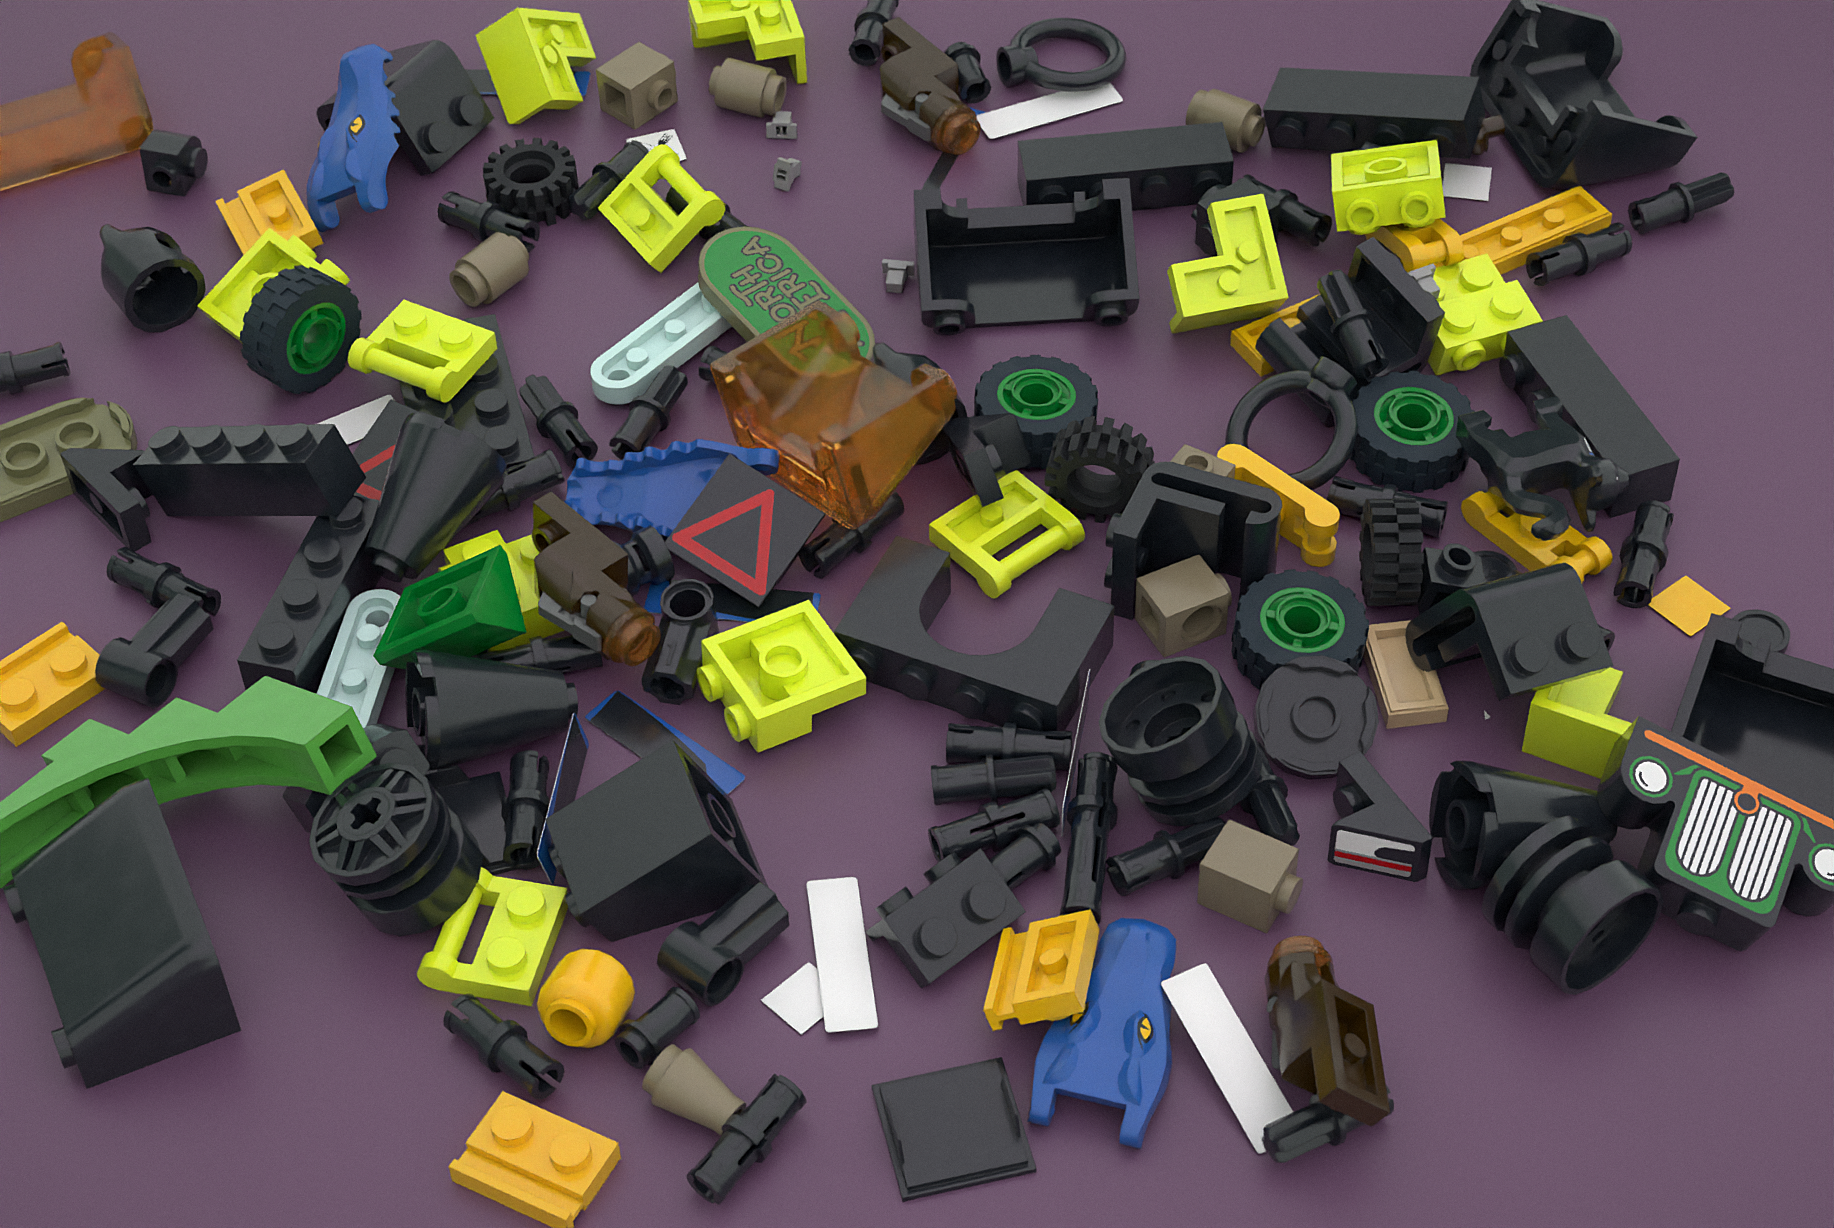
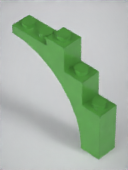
[0,676,377,889]

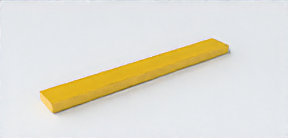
[1230,185,1612,376]

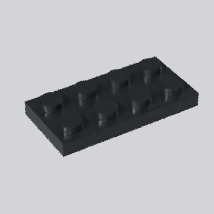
[399,314,534,469]

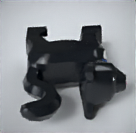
[1456,396,1629,541]

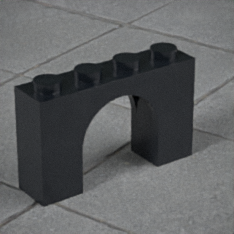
[834,535,1115,731]

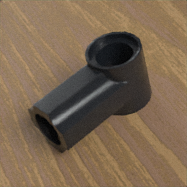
[641,579,719,705]
[95,593,214,708]
[657,882,790,1006]

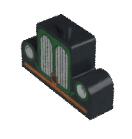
[1597,716,1834,951]

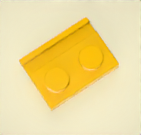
[215,169,323,256]
[0,622,106,747]
[983,909,1100,1031]
[448,1091,621,1228]

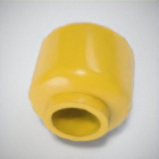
[537,949,635,1048]

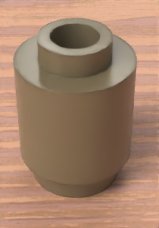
[709,58,787,118]
[1186,88,1266,153]
[449,232,529,307]

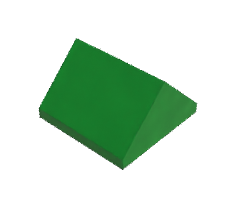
[373,545,527,670]

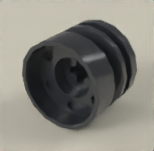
[1099,656,1263,826]
[309,762,483,936]
[1481,816,1663,995]

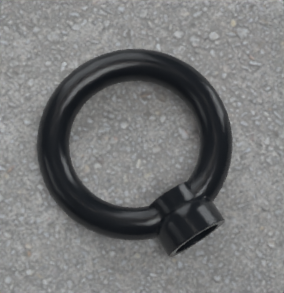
[996,18,1126,92]
[1225,356,1358,490]

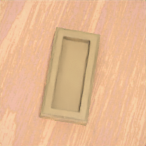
[1363,620,1449,729]

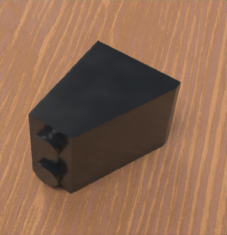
[545,740,769,942]

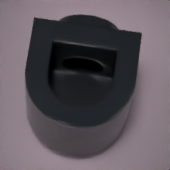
[139,129,208,197]
[1417,543,1486,615]

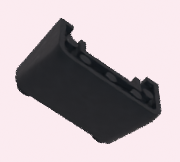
[1470,0,1698,191]
[913,178,1140,336]
[1671,613,1834,811]
[3,777,241,1089]

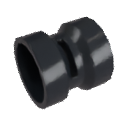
[614,525,675,596]

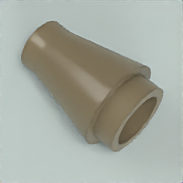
[642,1044,747,1136]

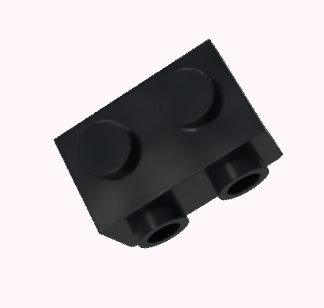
[865,849,1026,988]

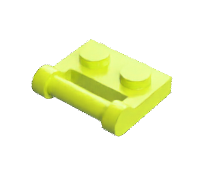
[598,144,725,273]
[348,300,497,403]
[929,470,1085,599]
[417,867,568,1006]

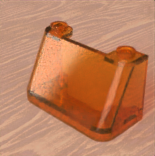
[0,31,153,191]
[709,300,957,530]

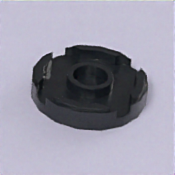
[1253,655,1379,780]

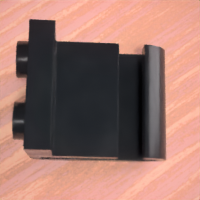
[316,40,495,176]
[1255,237,1445,428]
[1104,462,1282,620]
[1405,563,1614,701]

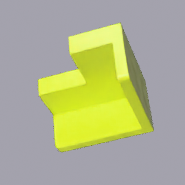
[688,0,807,84]
[475,8,596,125]
[1167,194,1289,333]
[1522,668,1632,779]

